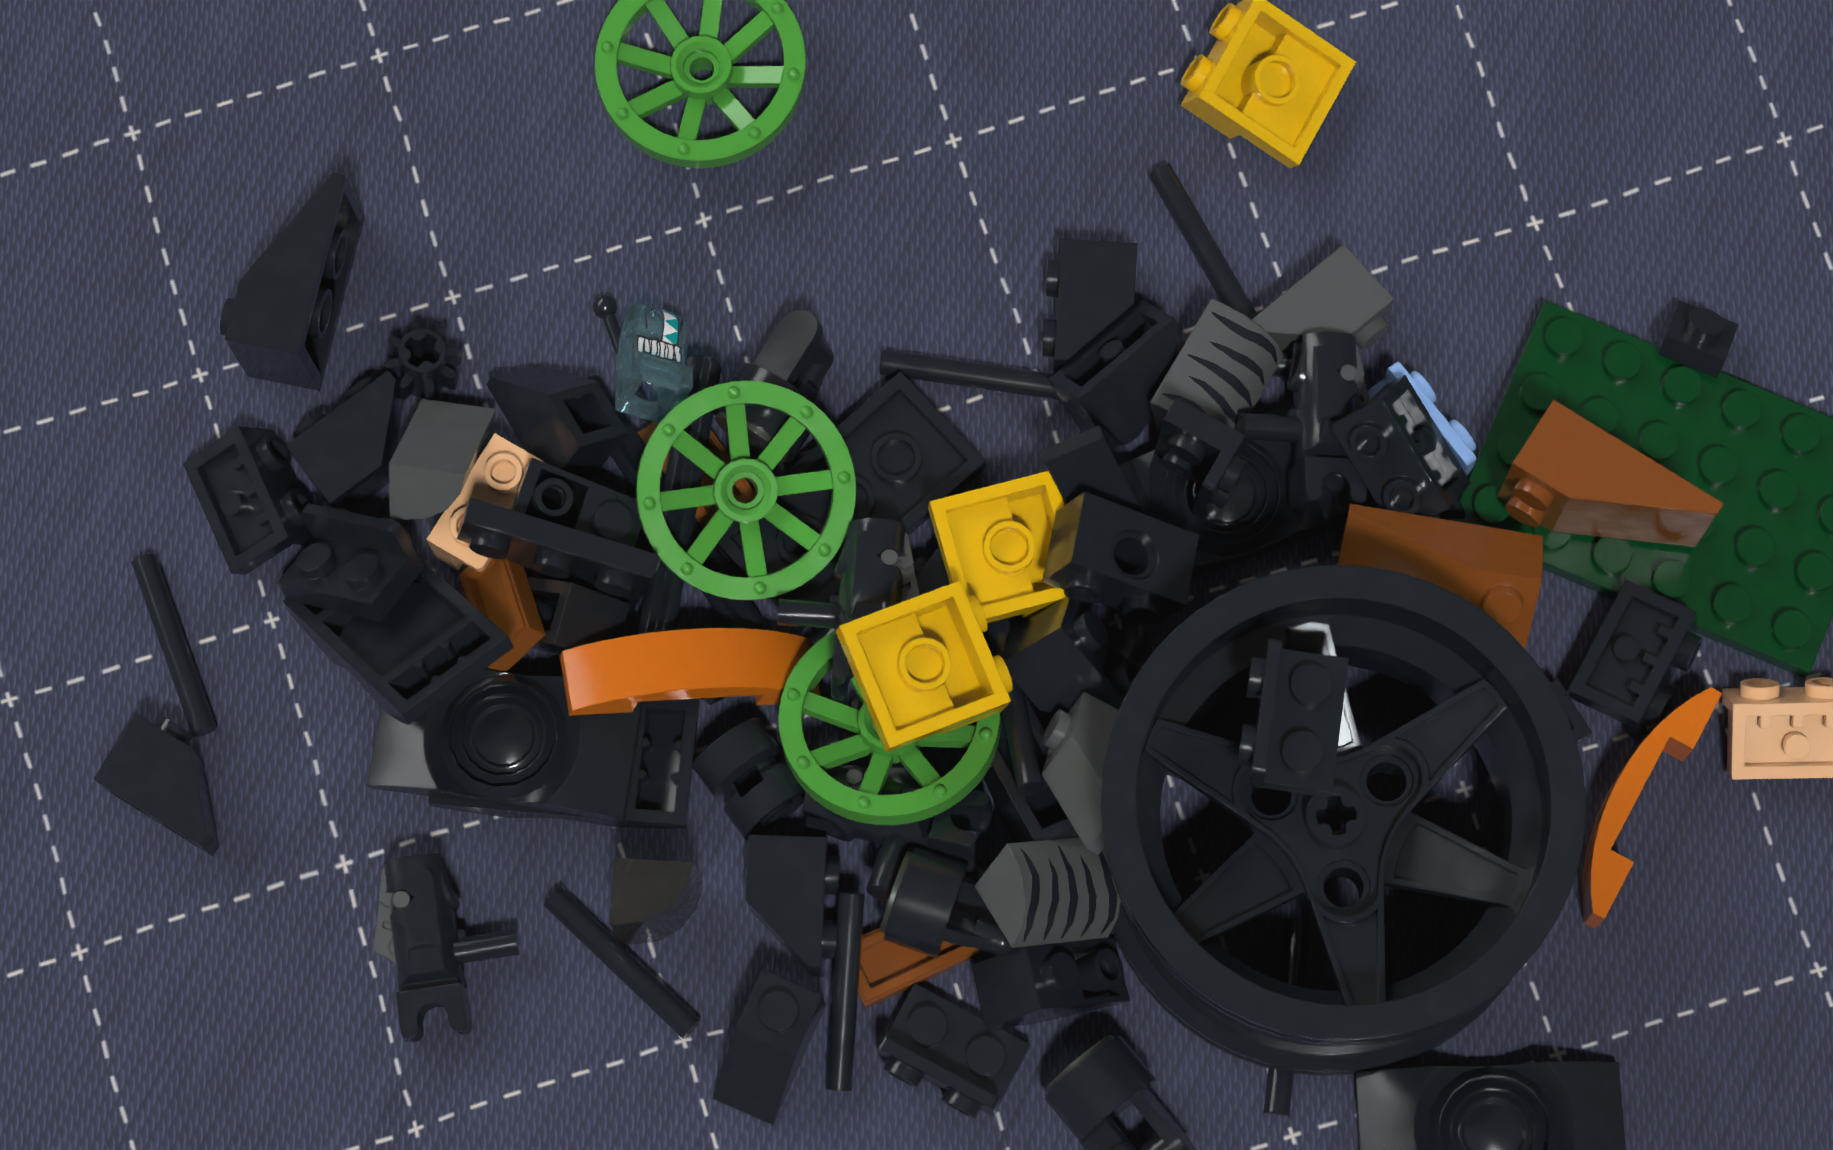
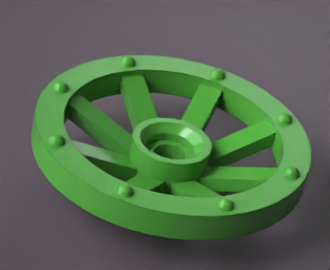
[595,0,807,168]
[636,381,856,600]
[779,631,1001,825]

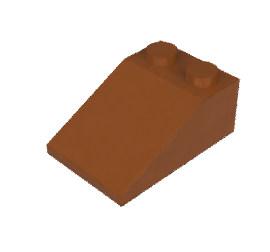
[1497,400,1724,547]
[1337,504,1543,649]

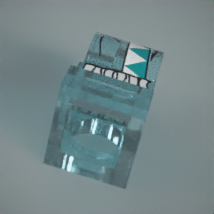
[615,302,693,423]

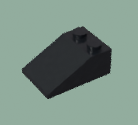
[220,173,365,391]

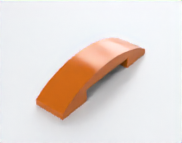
[560,628,821,716]
[1582,687,1722,929]

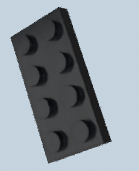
[716,371,986,634]

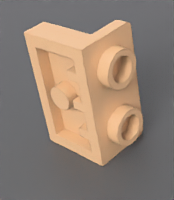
[426,433,545,572]
[1722,677,1833,780]

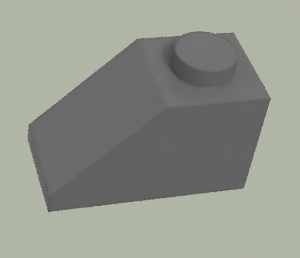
[1252,244,1394,353]
[1042,692,1119,855]

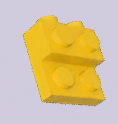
[1180,0,1356,169]
[928,471,1082,623]
[836,580,1013,753]

